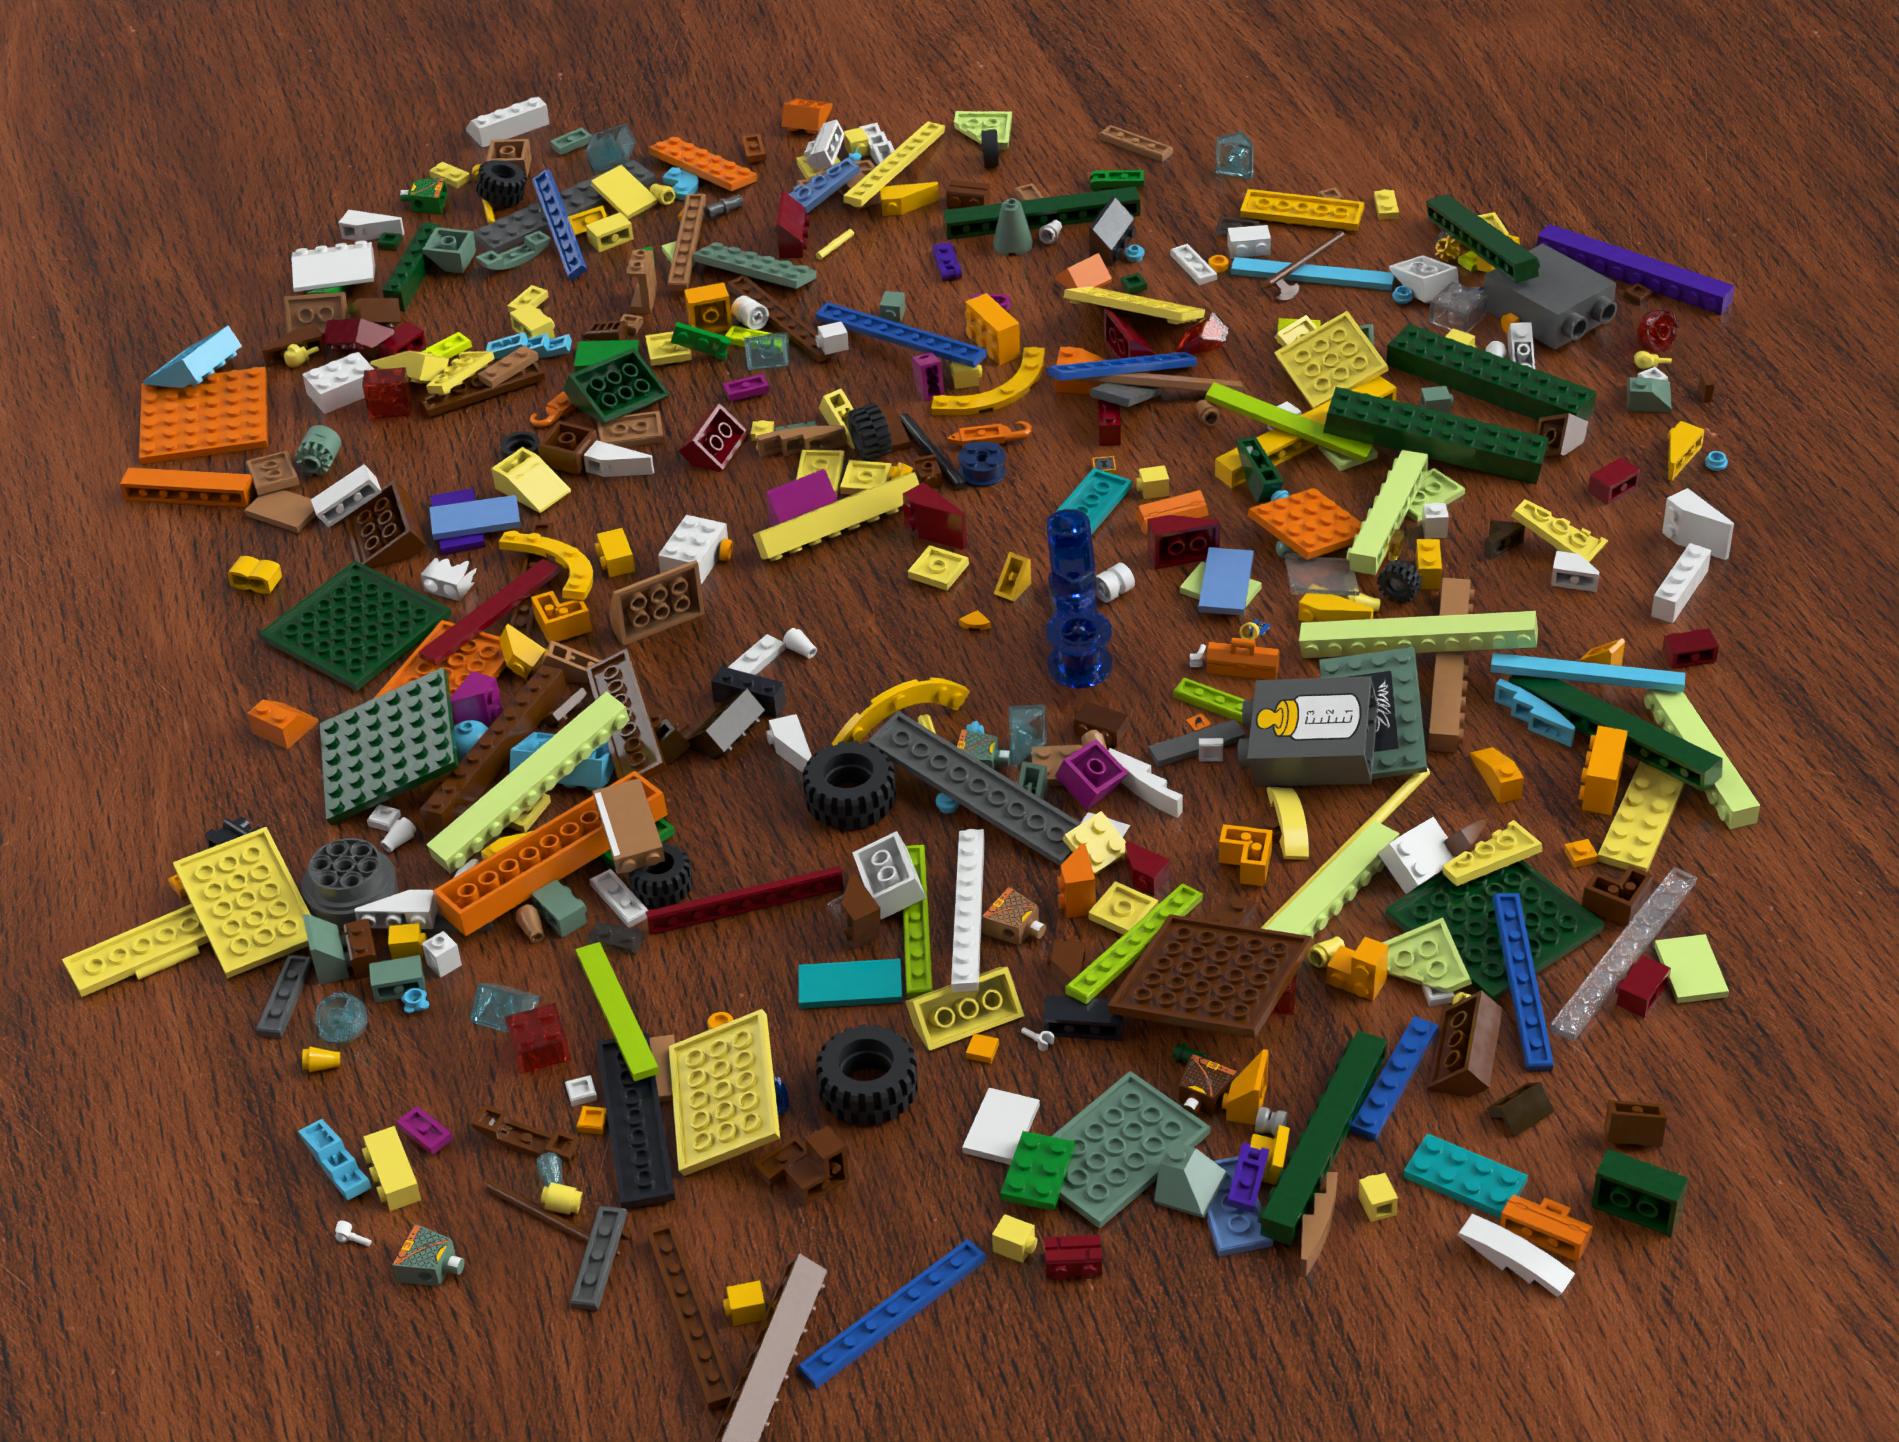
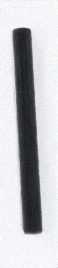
[900,413,965,490]

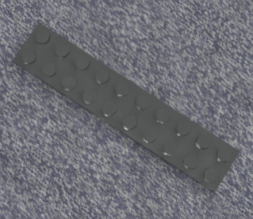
[473,159,656,254]
[868,711,1082,866]

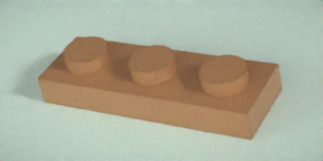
[478,345,539,388]

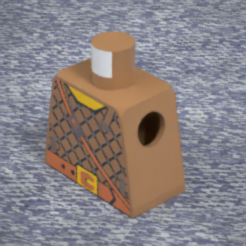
[982,887,1046,945]

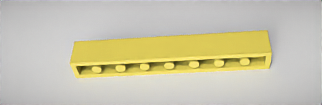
[753,473,919,561]

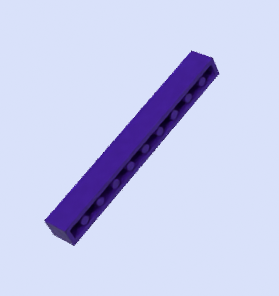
[1537,224,1735,315]

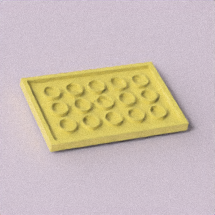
[1063,286,1205,324]
[173,827,311,978]
[669,1009,780,1176]

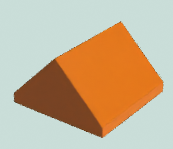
[1055,253,1112,289]

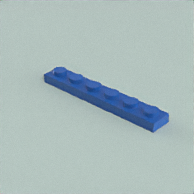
[1350,1016,1439,1141]

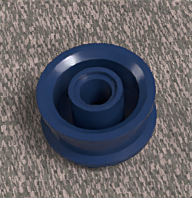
[958,442,1006,487]

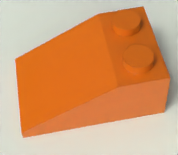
[782,99,833,134]
[1055,347,1106,394]

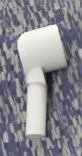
[1190,644,1206,667]
[1021,1027,1054,1051]
[335,1221,371,1247]

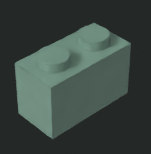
[531,879,587,938]
[369,955,426,1003]

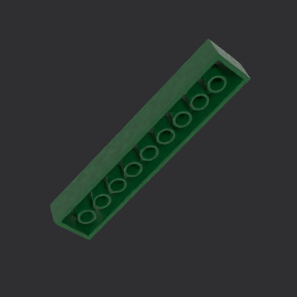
[1386,324,1597,421]
[1323,387,1549,484]

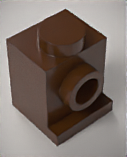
[914,454,942,488]

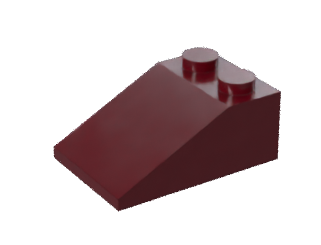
[902,482,967,550]
[1147,515,1220,570]

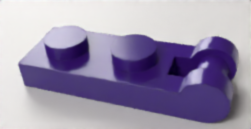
[932,243,962,281]
[1226,1142,1269,1213]

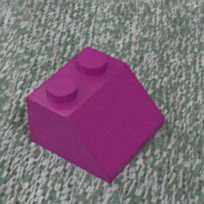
[451,671,503,728]
[1055,739,1129,810]

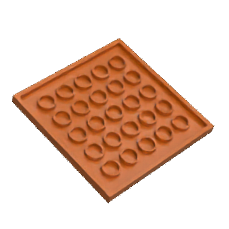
[139,367,268,464]

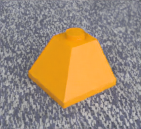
[1222,1049,1269,1125]

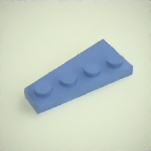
[779,157,861,214]

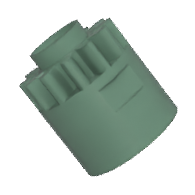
[294,425,341,477]

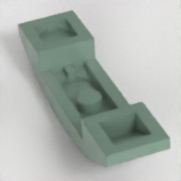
[476,231,551,270]

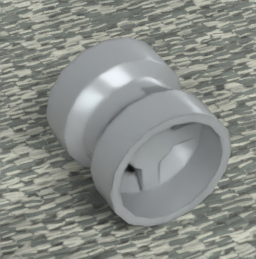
[1255,1106,1287,1137]

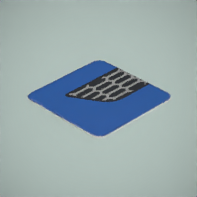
[1251,619,1271,635]

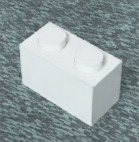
[1227,225,1271,258]

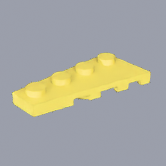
[426,351,495,395]
[1511,500,1608,563]
[1443,820,1542,886]

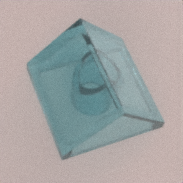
[1215,131,1254,180]
[744,332,789,370]
[1009,705,1047,766]
[470,983,540,1035]

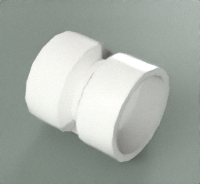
[731,296,769,330]
[1092,563,1135,603]

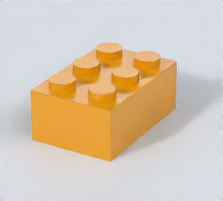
[965,293,1021,365]
[1579,726,1628,815]

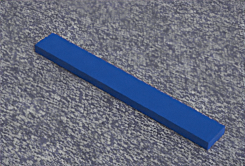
[532,169,588,281]
[1047,352,1197,381]
[1492,893,1554,1071]
[797,1239,987,1389]

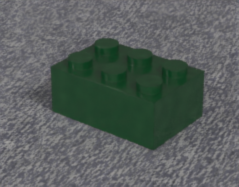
[1591,1149,1689,1237]

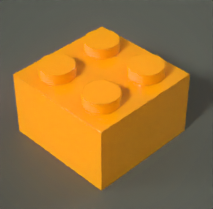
[684,283,732,333]

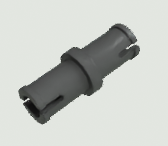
[704,194,743,218]

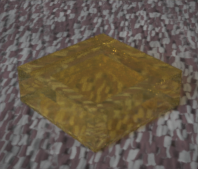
[1388,529,1404,561]

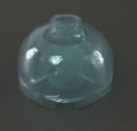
[314,991,368,1044]

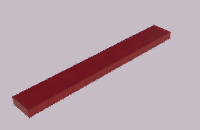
[419,559,560,666]
[645,866,844,935]

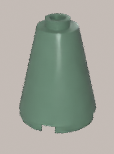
[993,198,1033,256]

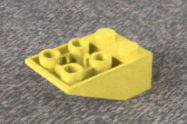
[370,351,449,384]
[491,447,571,513]

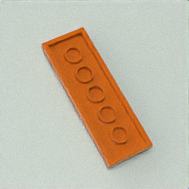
[648,137,758,191]

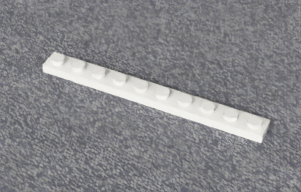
[951,829,985,992]

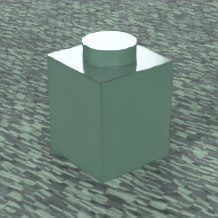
[880,291,906,324]
[1420,386,1454,414]

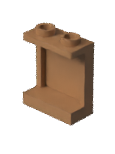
[626,249,658,314]

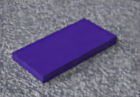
[430,488,485,555]

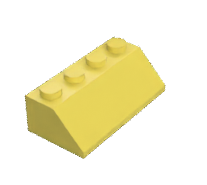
[905,967,1024,1051]

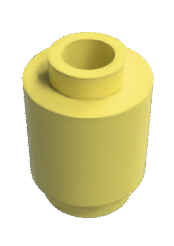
[541,1182,583,1215]

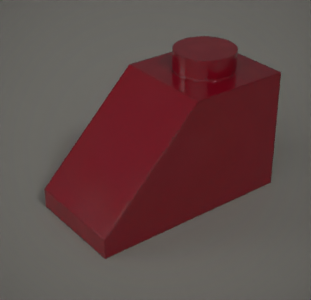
[1125,841,1170,895]

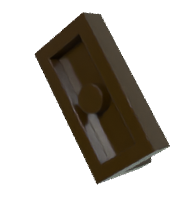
[1487,1082,1554,1136]

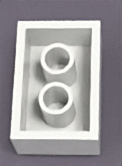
[302,352,380,414]
[658,515,728,584]
[853,831,926,919]

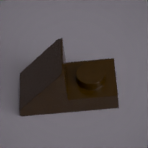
[1484,520,1525,560]

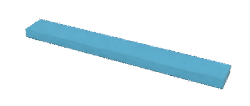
[1231,257,1394,291]
[1490,653,1685,692]

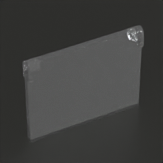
[1284,553,1359,596]

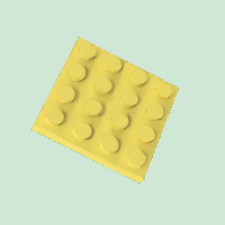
[1274,311,1389,409]

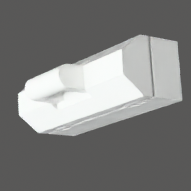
[804,120,845,170]

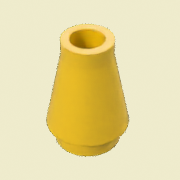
[302,1047,340,1072]

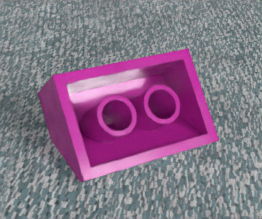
[766,469,838,527]

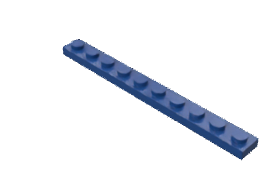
[815,302,987,368]

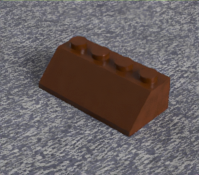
[1428,991,1503,1097]

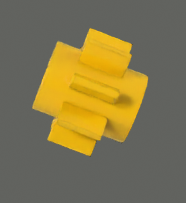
[1435,235,1460,262]
[888,462,913,480]

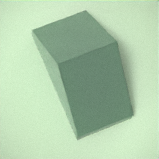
[1018,761,1048,800]

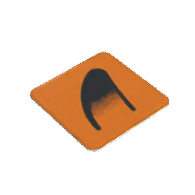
[1186,714,1211,731]

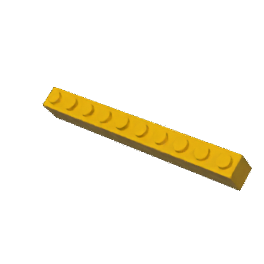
[1215,376,1397,488]

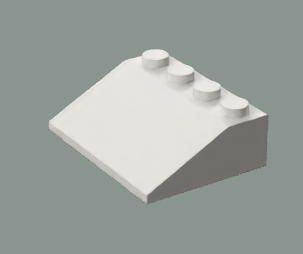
[292,241,376,292]

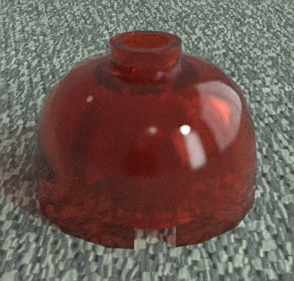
[1637,310,1679,352]

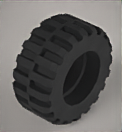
[802,741,896,830]
[815,1024,918,1126]

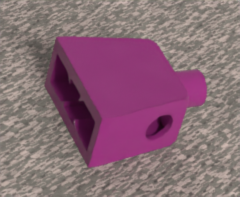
[912,353,945,401]

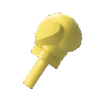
[284,344,319,368]
[1634,351,1672,369]

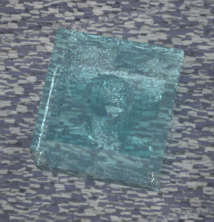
[585,123,636,172]

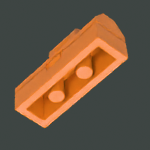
[1136,490,1209,536]
[1206,637,1280,680]
[1500,1195,1593,1262]

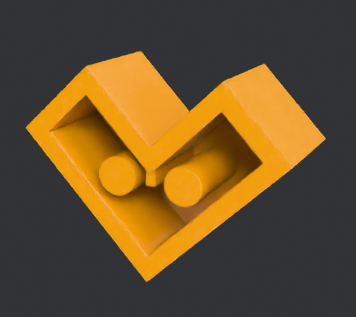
[531,591,592,644]
[1219,824,1273,887]
[1326,937,1389,1001]

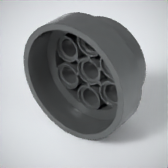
[301,838,399,931]

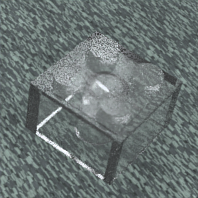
[1429,282,1488,333]

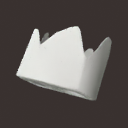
[421,557,477,602]

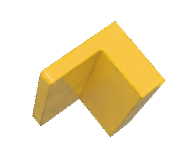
[568,206,607,236]
[1249,1125,1290,1185]

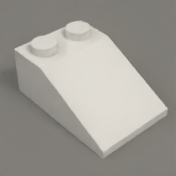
[1389,255,1459,303]
[1662,488,1734,560]
[1378,817,1455,894]

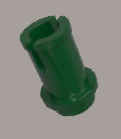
[1172,1043,1208,1064]

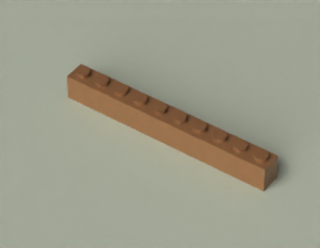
[1428,578,1474,753]

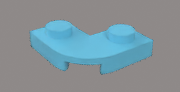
[663,167,699,201]

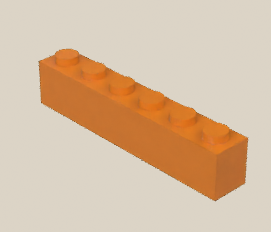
[120,468,255,507]

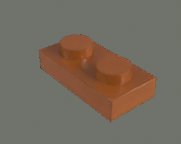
[742,134,766,163]

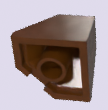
[1536,413,1588,458]

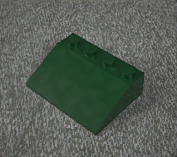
[563,348,670,424]

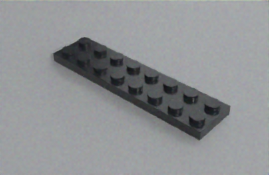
[597,1033,676,1209]

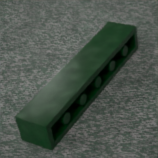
[382,222,441,311]

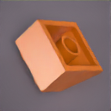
[247,699,319,749]
[1057,844,1096,918]

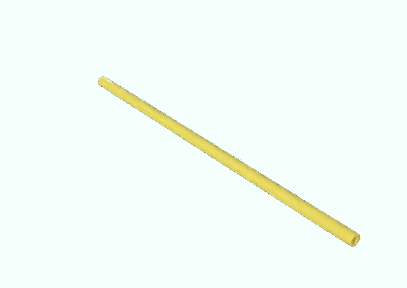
[1261,768,1430,929]

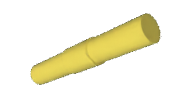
[816,229,854,260]
[135,945,200,980]

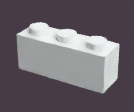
[311,464,382,528]

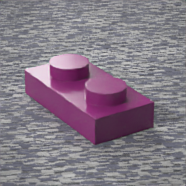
[723,374,769,402]
[397,1106,453,1155]

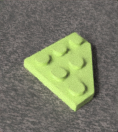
[954,111,1012,150]
[1382,918,1472,994]

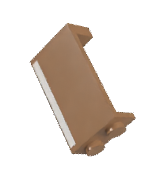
[592,778,665,874]

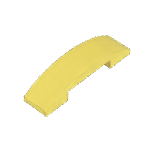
[1267,787,1309,860]

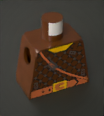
[1179,1054,1238,1116]

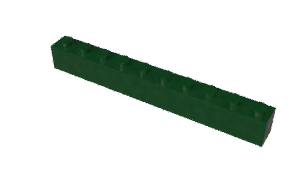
[943,186,1140,240]
[1426,194,1540,284]
[1509,675,1723,792]
[1258,1030,1388,1246]

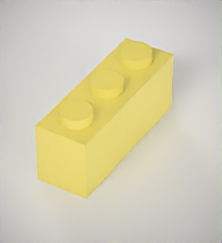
[362,1126,421,1211]

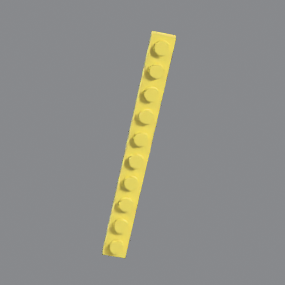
[844,122,945,207]

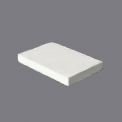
[962,1088,1040,1165]

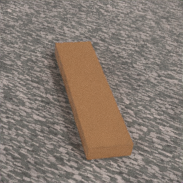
[1099,125,1173,162]

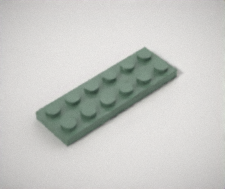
[693,242,816,289]

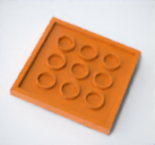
[1248,488,1362,560]

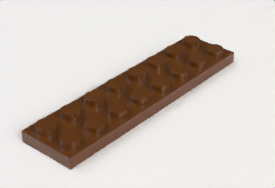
[586,648,667,780]

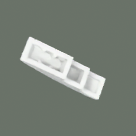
[859,123,903,171]
[1108,748,1183,818]
[1457,1214,1575,1297]

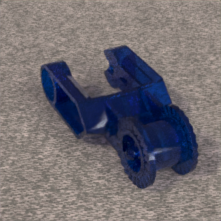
[1046,509,1112,689]

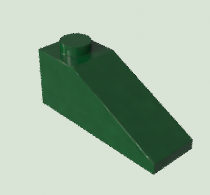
[1236,436,1284,503]

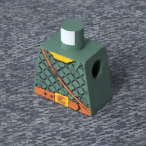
[957,729,1011,770]
[392,1224,465,1286]

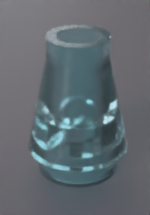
[535,1153,563,1187]

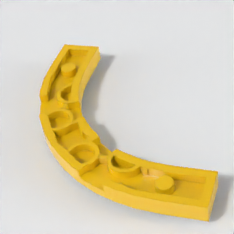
[932,347,1045,416]
[499,531,593,600]
[832,678,970,746]

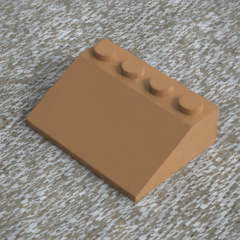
[609,560,705,646]

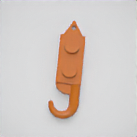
[530,391,577,428]
[947,421,1032,448]

